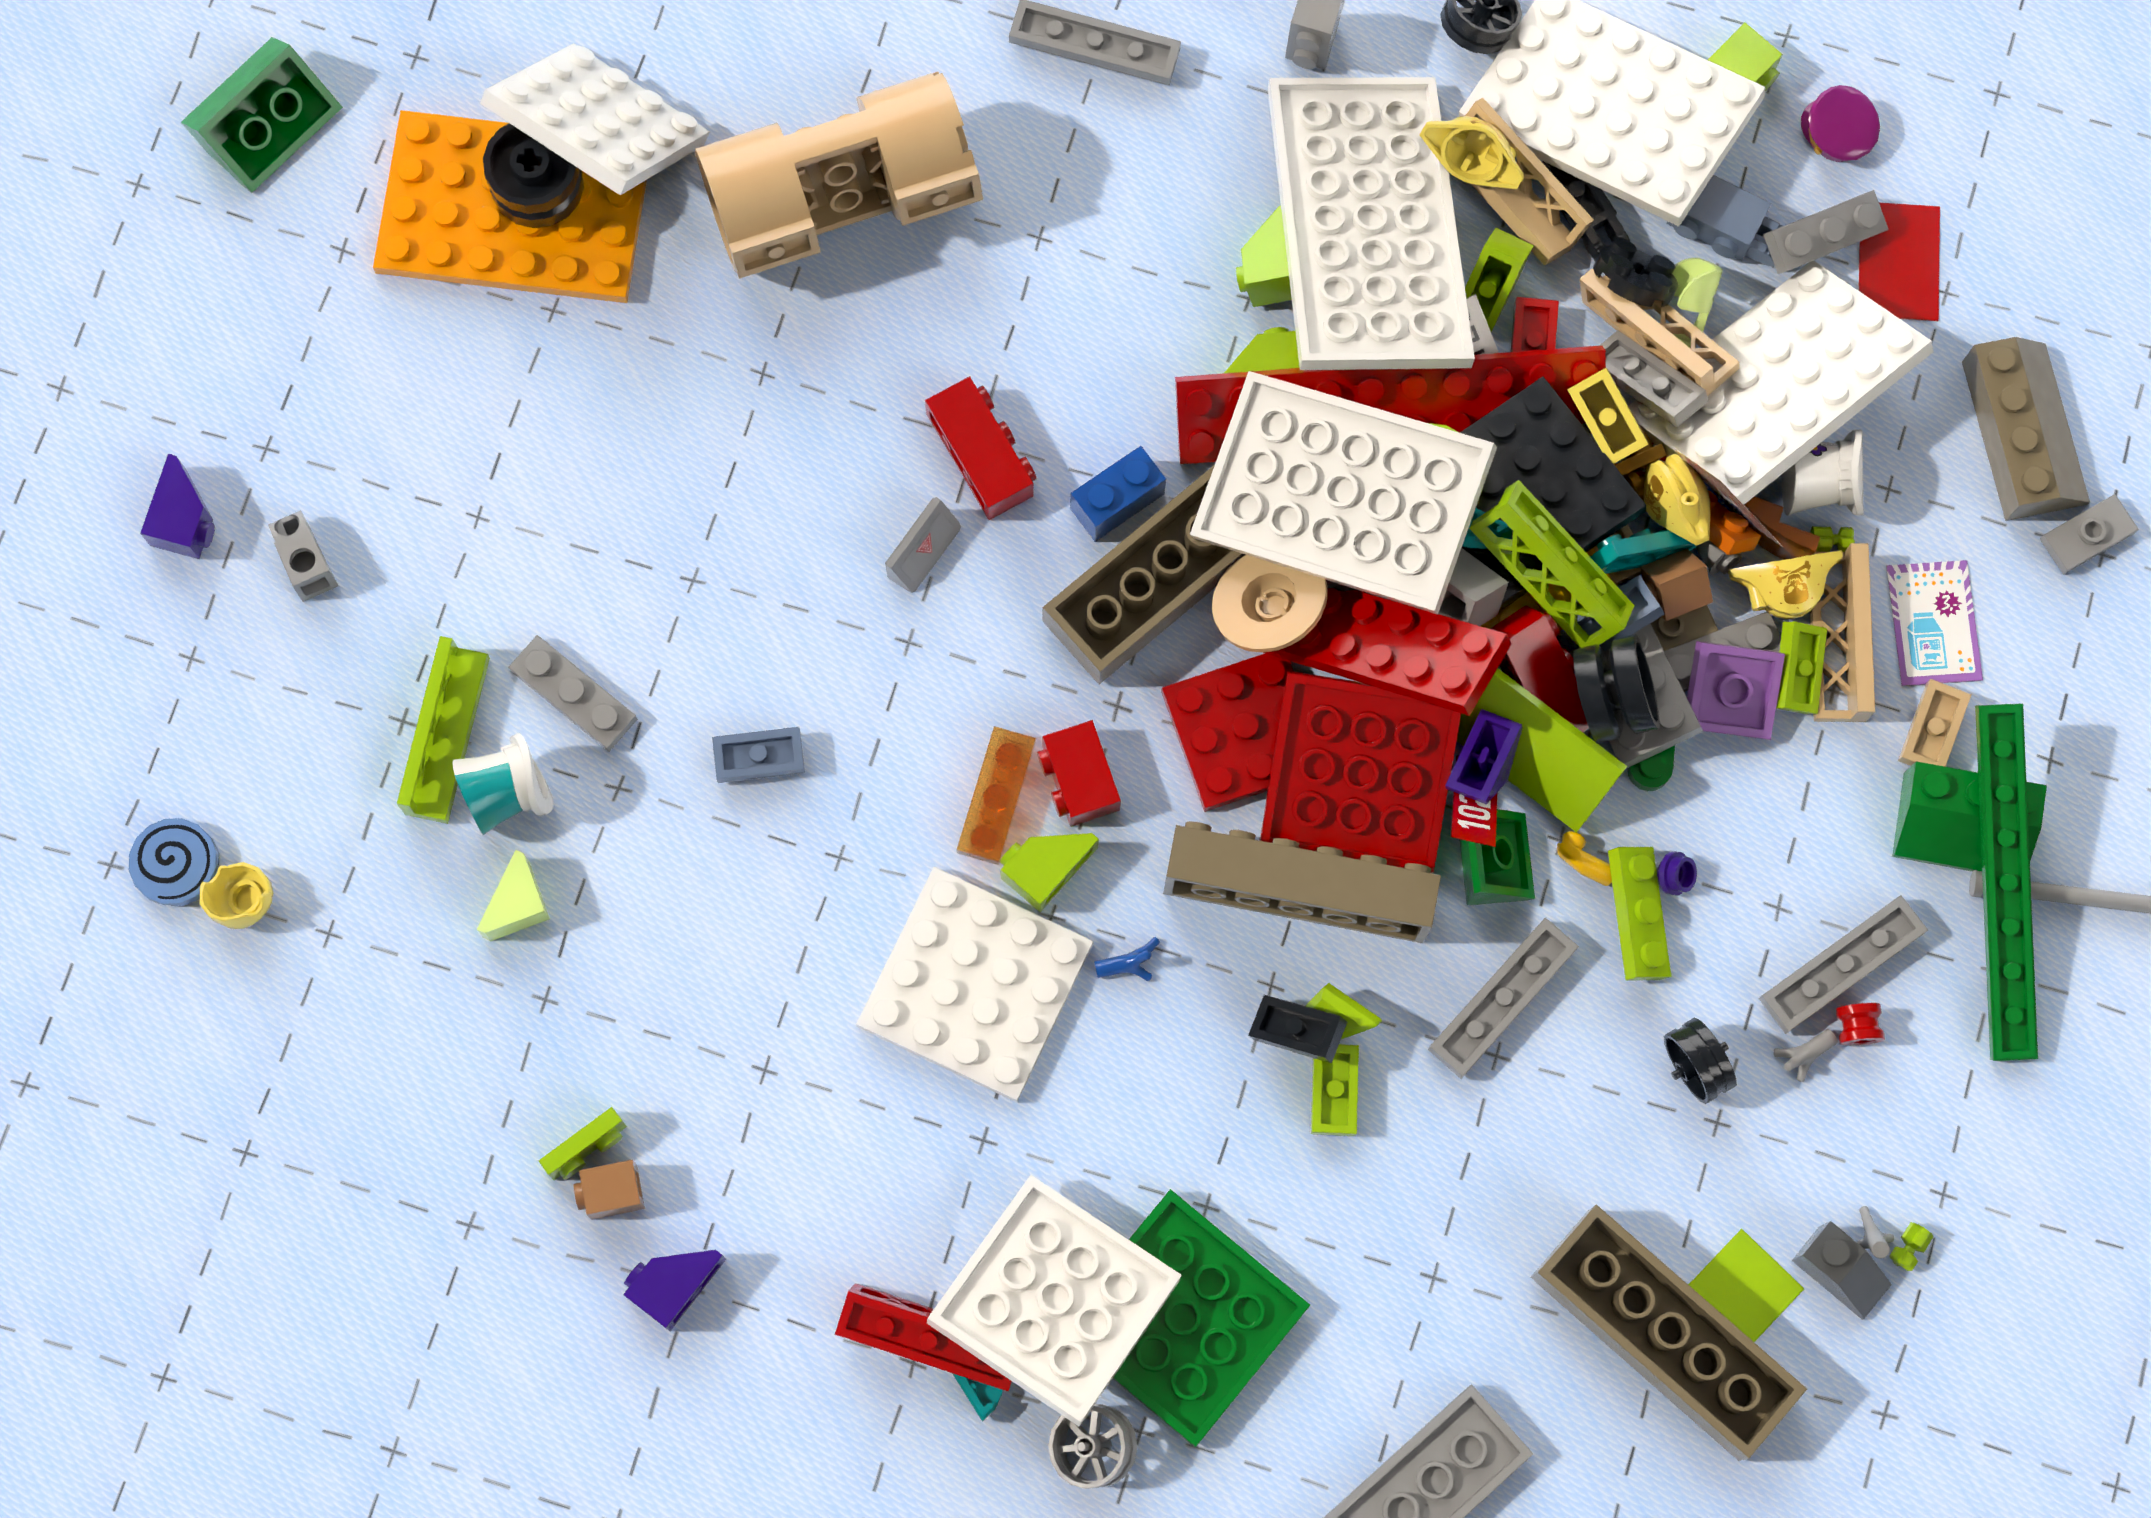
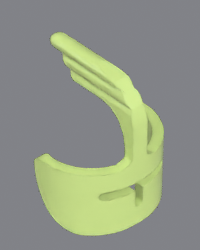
[1672,258,1723,348]

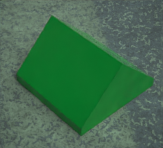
[1459,809,1535,905]

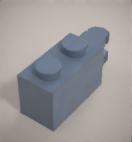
[1666,175,1782,267]

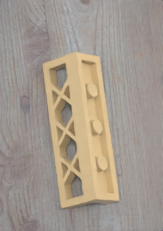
[1465,98,1594,266]
[1580,269,1740,396]
[1810,543,1875,722]

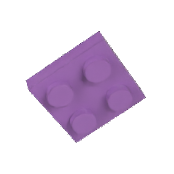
[1687,641,1785,740]

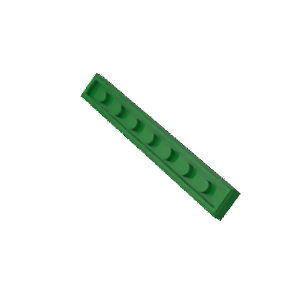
[1975,703,2038,1061]

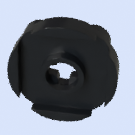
[1593,238,1678,307]

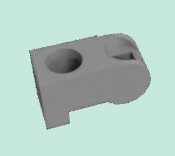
[268,510,338,602]

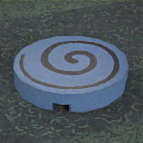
[128,818,219,906]

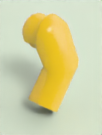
[1557,831,1612,886]

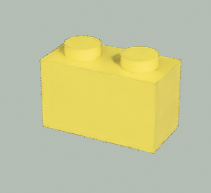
[1567,368,1649,464]

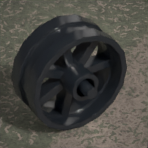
[1440,0,1522,54]
[1663,1017,1737,1104]

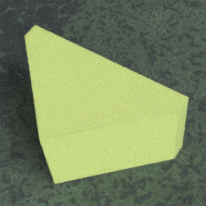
[477,850,550,941]

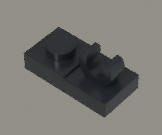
[1248,995,1347,1063]

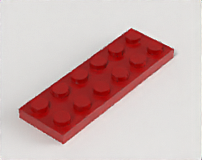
[1263,588,1512,716]

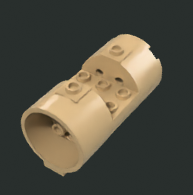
[695,71,983,279]

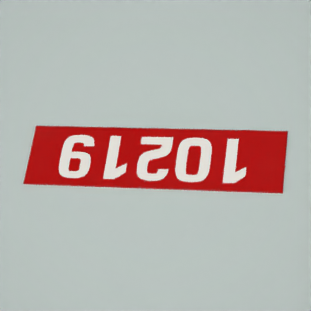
[1451,755,1498,847]

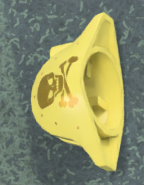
[1419,116,1524,189]
[1643,454,1710,546]
[1728,550,1843,619]

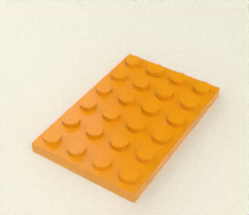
[373,110,647,303]

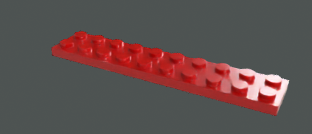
[1175,345,1606,464]

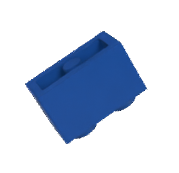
[1070,446,1166,542]

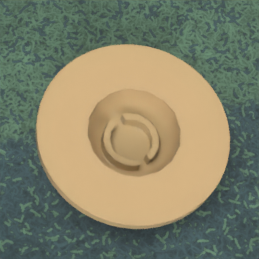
[1212,555,1328,652]

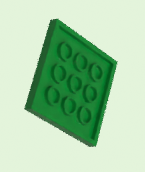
[1113,1189,1310,1447]

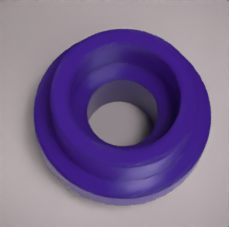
[1657,851,1697,896]

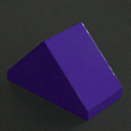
[1445,709,1523,805]

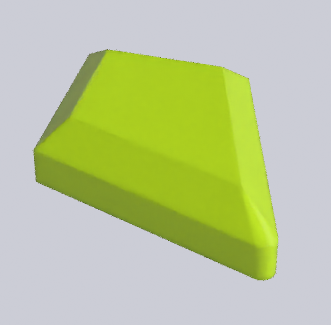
[1305,983,1382,1039]

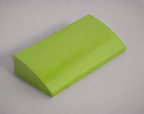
[1457,668,1627,833]

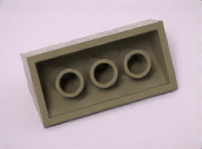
[1962,337,2090,521]

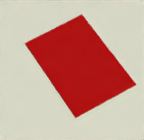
[1859,202,1940,321]

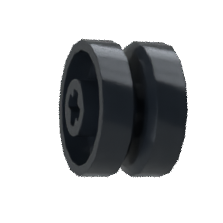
[483,123,584,228]
[1573,634,1660,743]

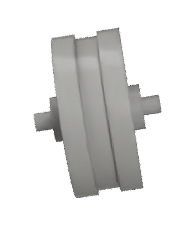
[1048,1404,1138,1489]

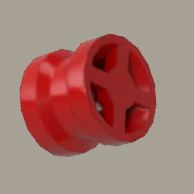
[1836,1003,1885,1046]

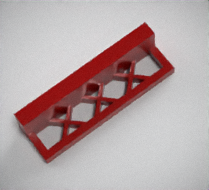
[834,1283,1012,1392]

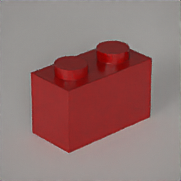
[1037,720,1121,827]

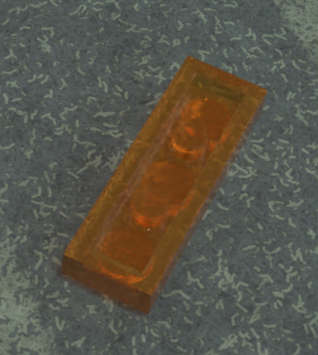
[957,726,1036,865]

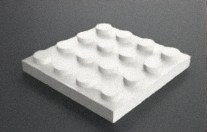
[480,43,710,195]
[856,867,1093,1102]
[927,1175,1182,1427]

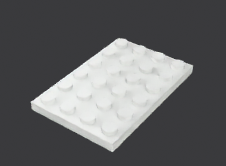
[1459,0,1766,226]
[1628,260,1933,508]
[1190,371,1497,614]

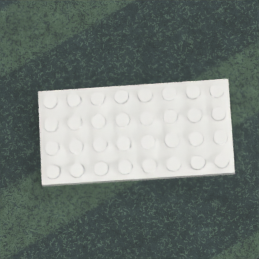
[1268,77,1475,370]

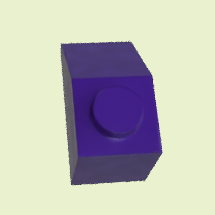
[140,454,215,559]
[623,1249,726,1331]

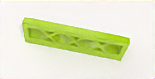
[1469,480,1635,648]
[396,636,490,824]

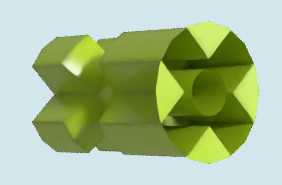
[1810,526,1855,552]
[1889,1222,1934,1271]

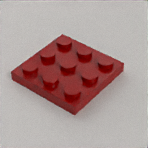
[1161,653,1294,812]

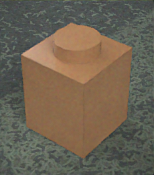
[1640,548,1713,621]
[574,1160,645,1220]

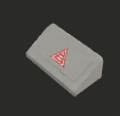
[885,497,961,593]

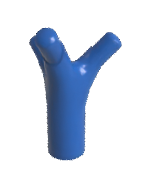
[1094,937,1160,981]

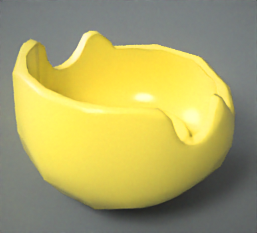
[200,862,273,929]

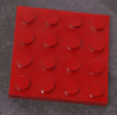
[1259,671,1461,873]

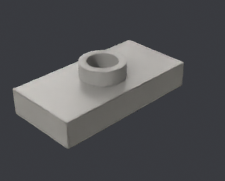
[2040,494,2139,575]

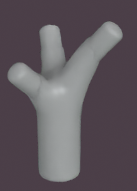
[1774,1029,1838,1082]
[1857,1206,1894,1259]

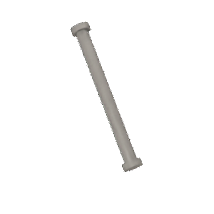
[1969,870,2151,914]

